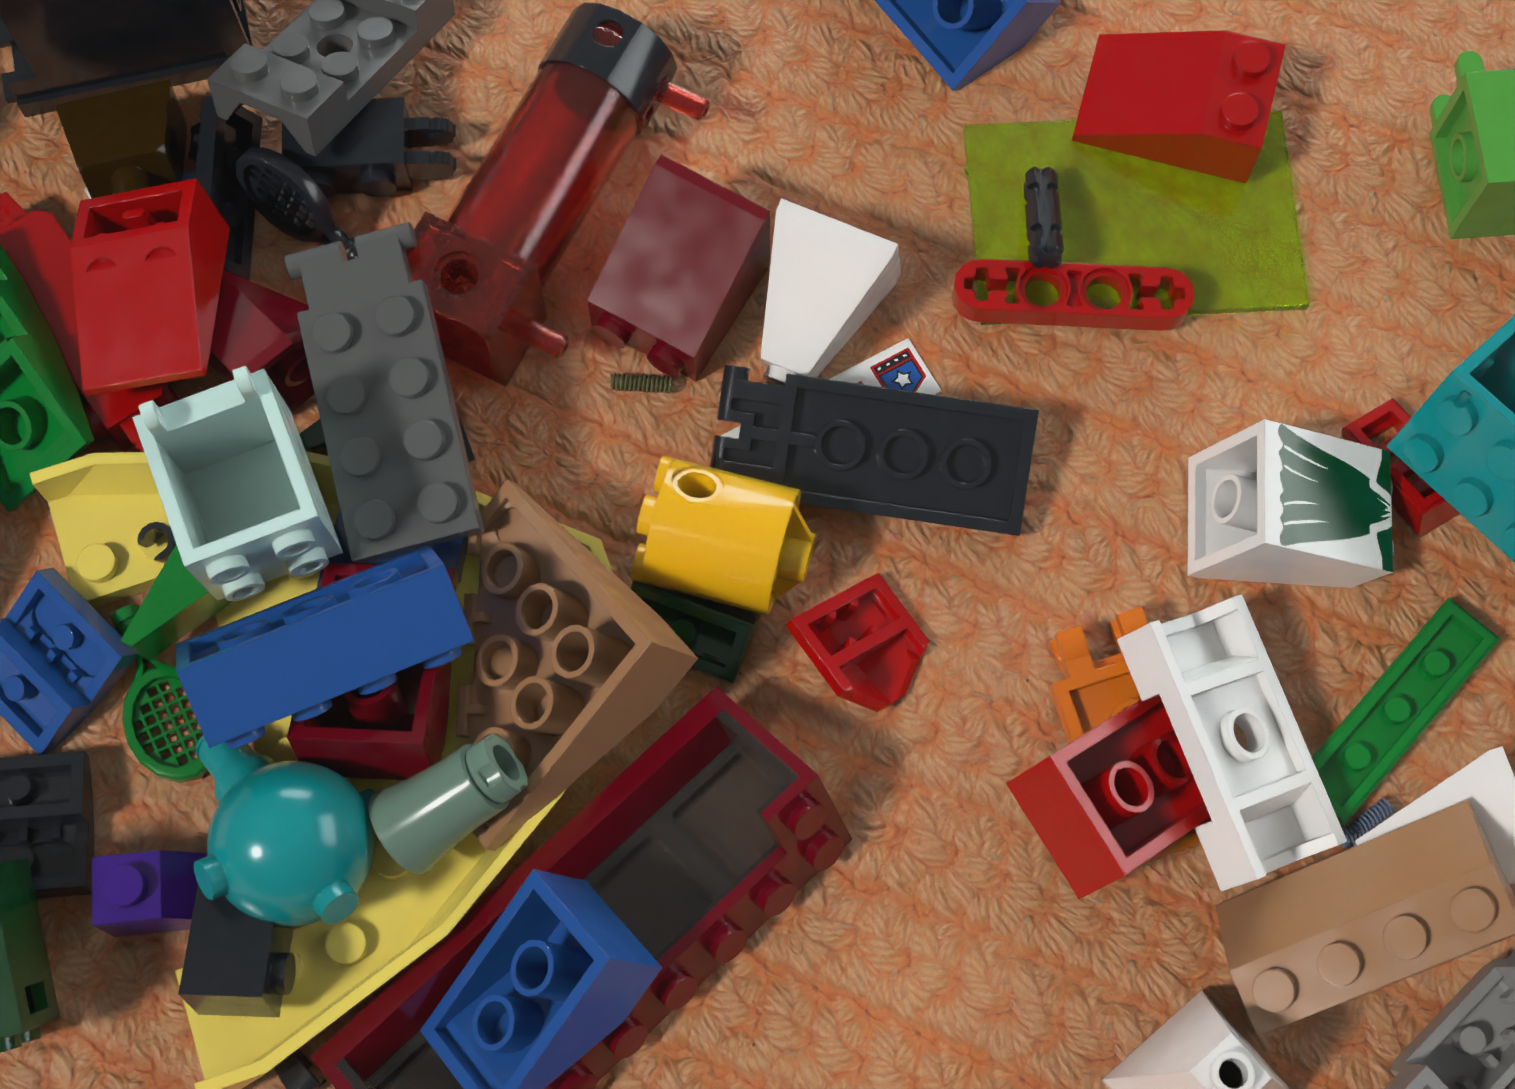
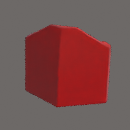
[785,573,929,712]

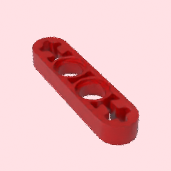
[952,259,1195,331]

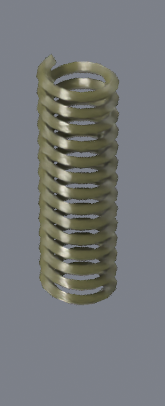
[610,373,674,393]

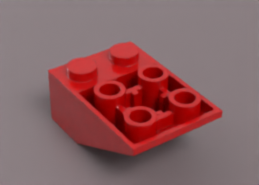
[70,178,230,396]

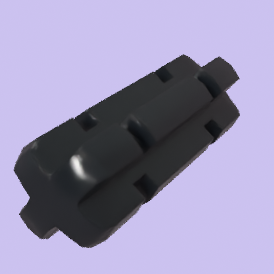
[1024,166,1064,269]

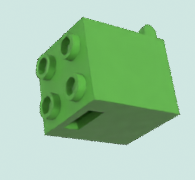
[1429,51,1515,239]

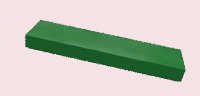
[1312,598,1500,828]

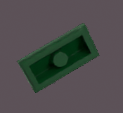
[631,581,761,683]

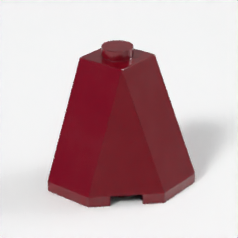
[208,270,315,412]

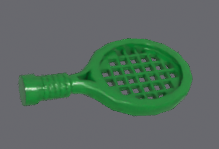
[110,604,209,783]

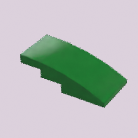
[0,244,94,512]

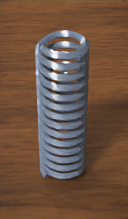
[1341,798,1397,848]

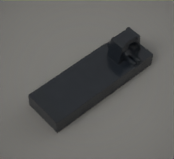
[188,96,262,281]

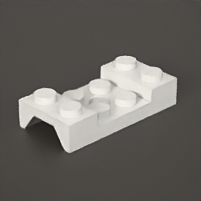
[1117,594,1347,891]

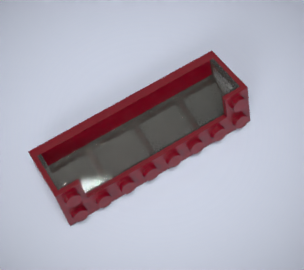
[311,686,852,1089]

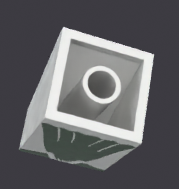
[1187,419,1394,588]

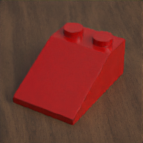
[1071,30,1286,183]
[1006,696,1210,899]

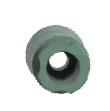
[368,734,528,874]

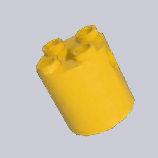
[630,455,816,615]

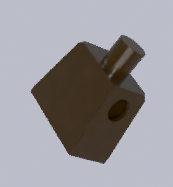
[56,79,187,198]

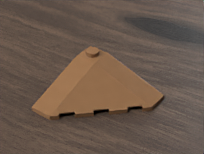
[456,480,698,851]

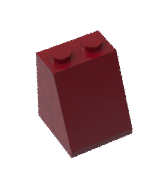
[587,154,770,382]

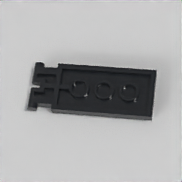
[710,365,1039,536]

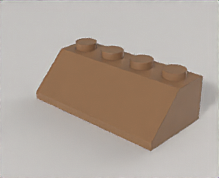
[1215,800,1515,1036]

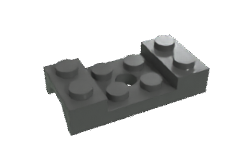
[207,0,455,156]

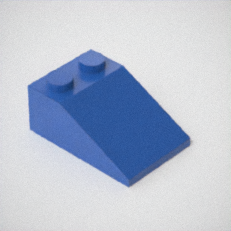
[420,869,662,1089]

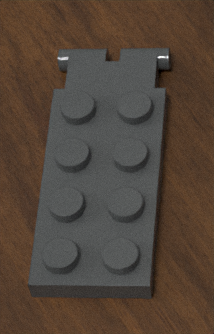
[285,222,485,564]

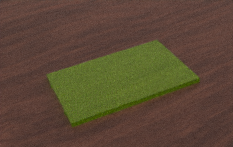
[963,110,1310,325]

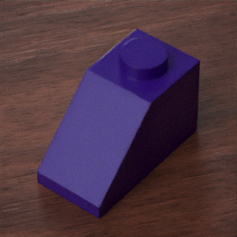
[92,850,208,937]

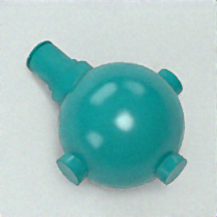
[194,735,375,927]

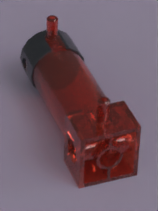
[406,3,710,387]

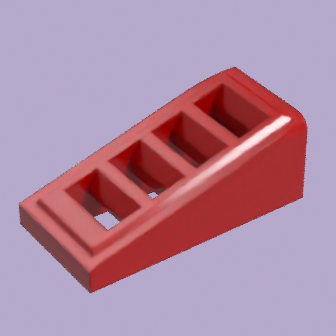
[1342,398,1460,537]

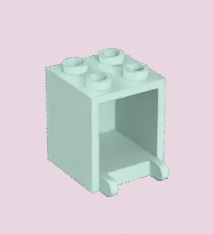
[132,365,343,601]

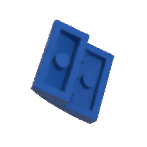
[0,568,138,755]

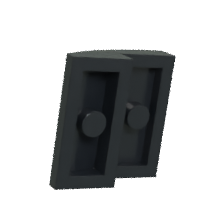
[0,751,94,899]

